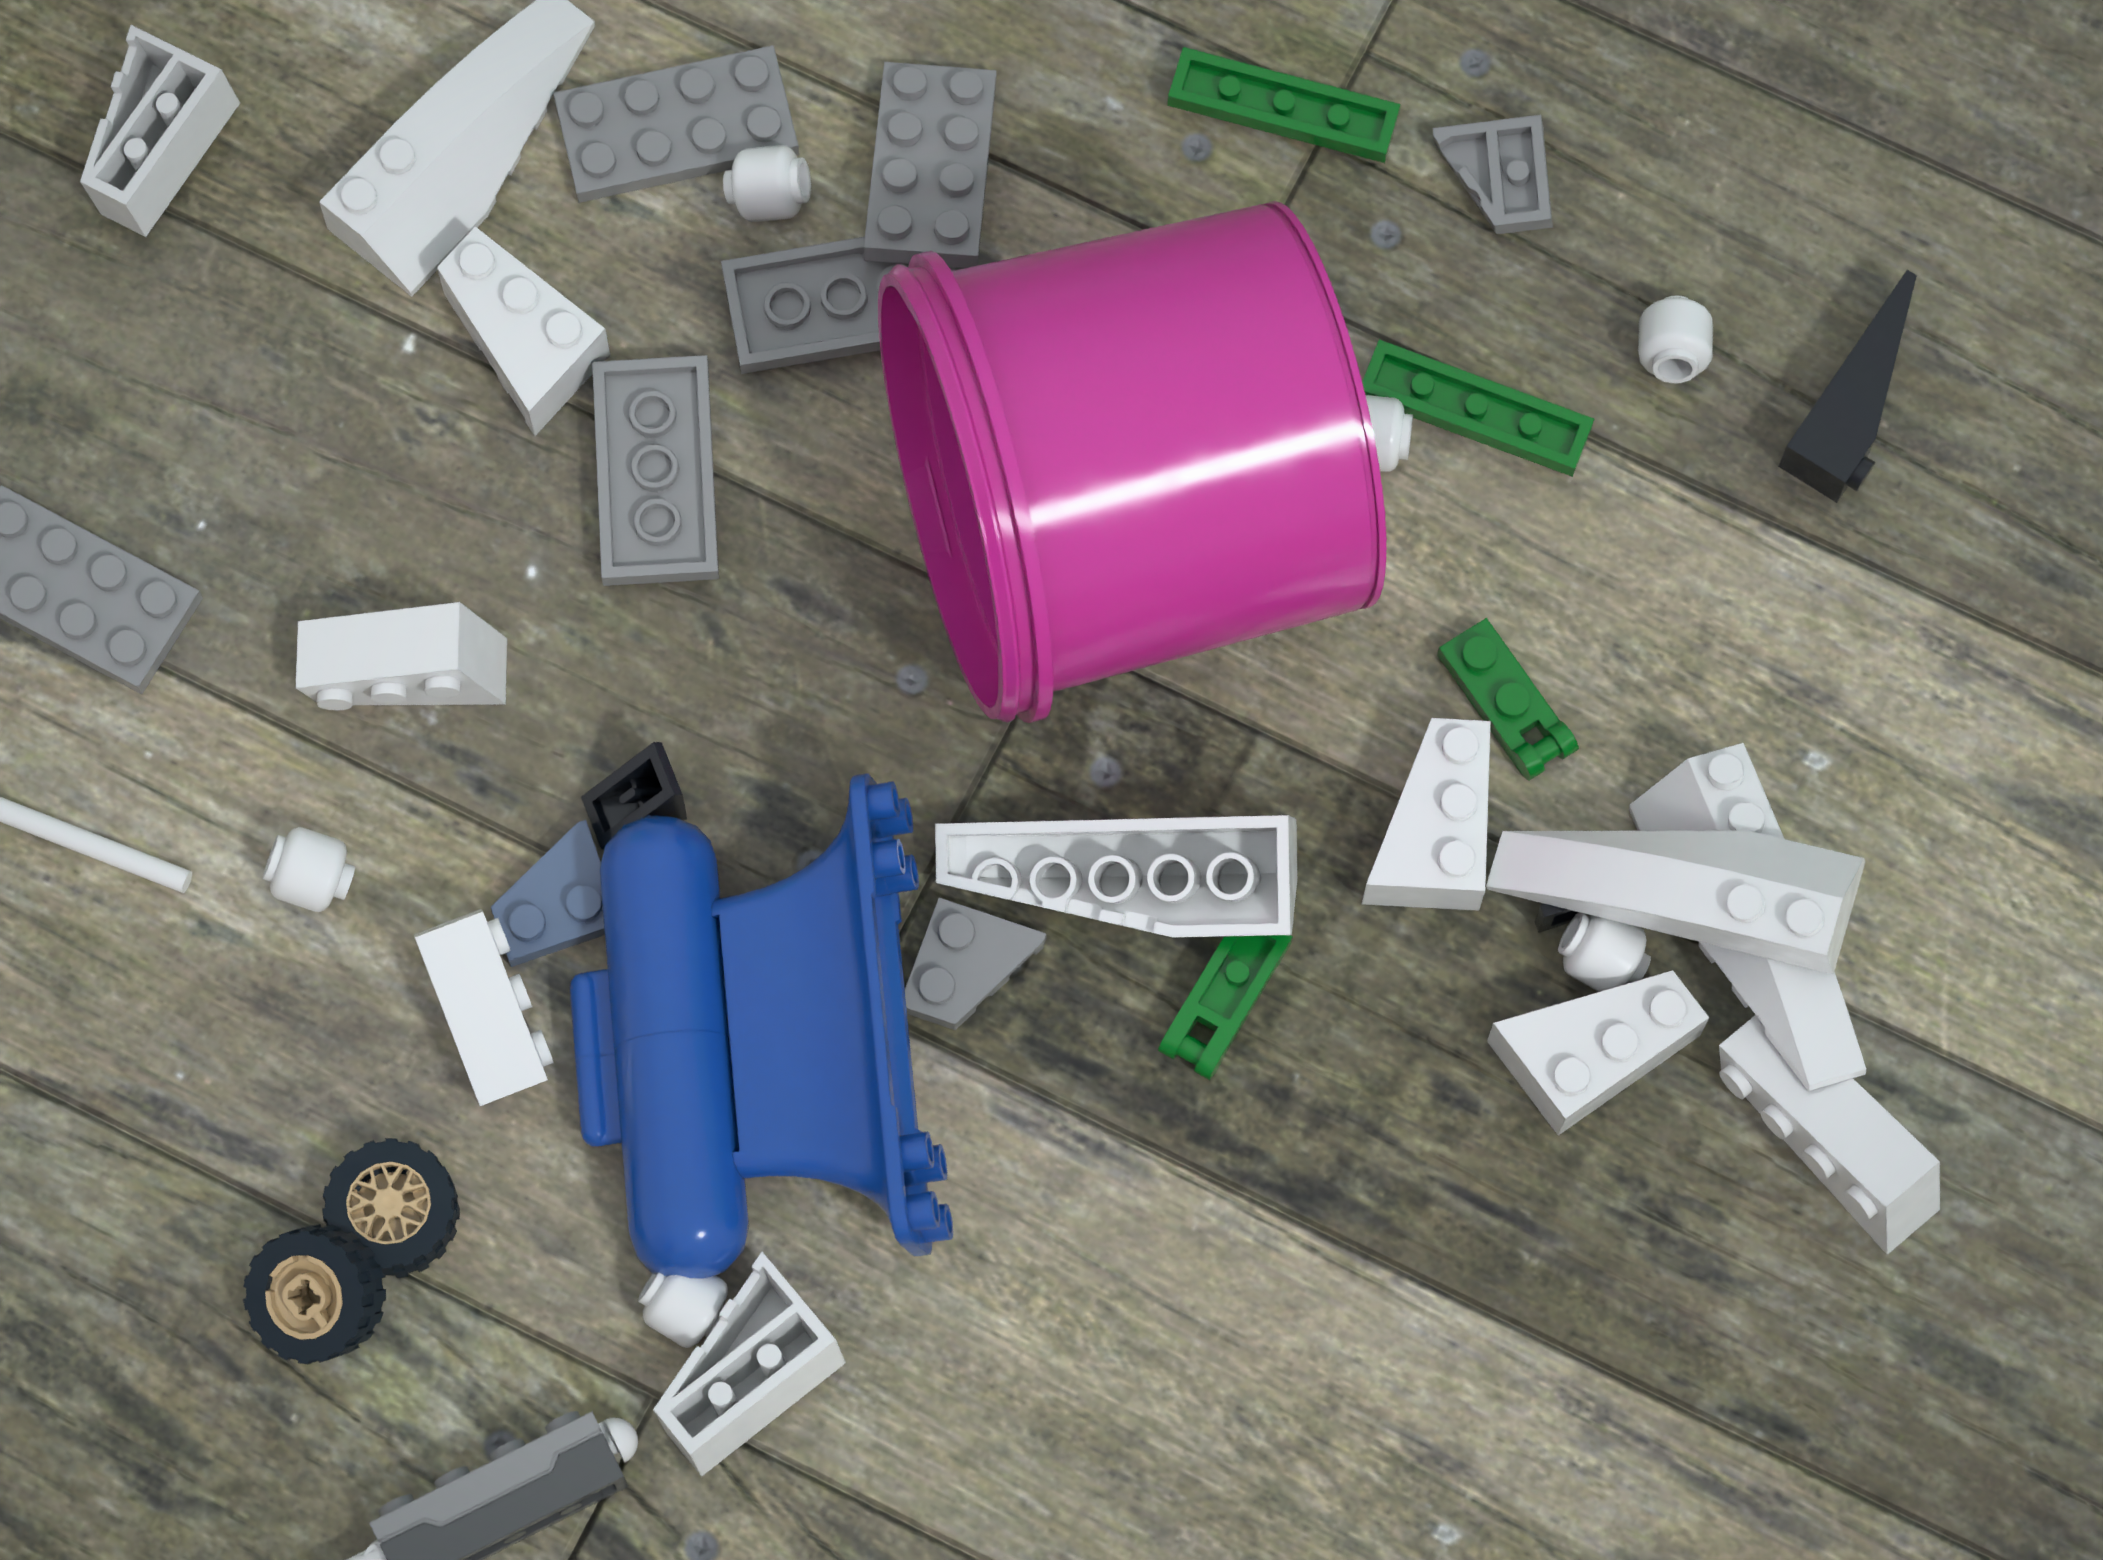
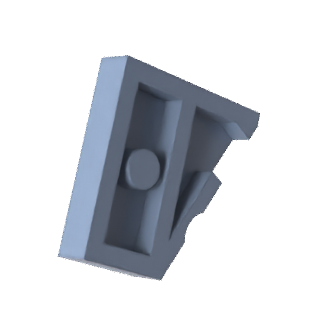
[491,820,605,967]

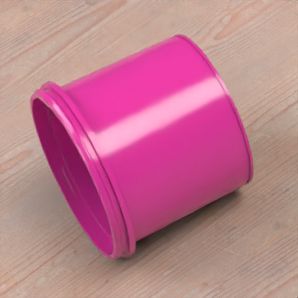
[878,201,1387,723]

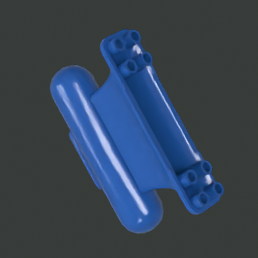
[570,773,953,1279]

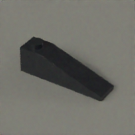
[1778,269,1917,503]

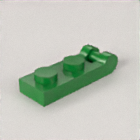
[1437,618,1579,781]
[1158,935,1293,1080]

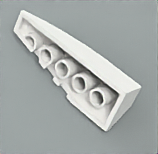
[319,0,595,297]
[1629,743,1866,1091]
[935,815,1297,938]
[1486,830,1865,974]

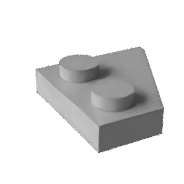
[1433,115,1553,234]
[905,898,1046,1030]

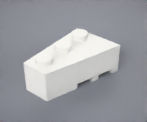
[80,25,240,237]
[437,227,610,436]
[296,602,507,710]
[1362,718,1491,911]
[414,909,554,1106]
[1487,970,1709,1136]
[653,1252,845,1477]

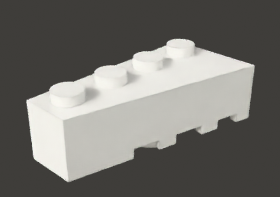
[1719,1015,1940,1255]

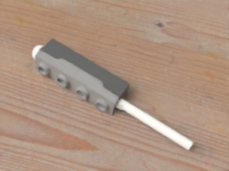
[346,1411,638,1560]

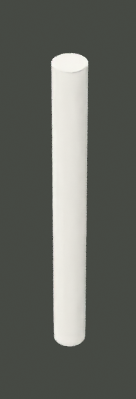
[0,797,192,893]

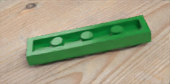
[1167,47,1401,163]
[1362,339,1594,477]

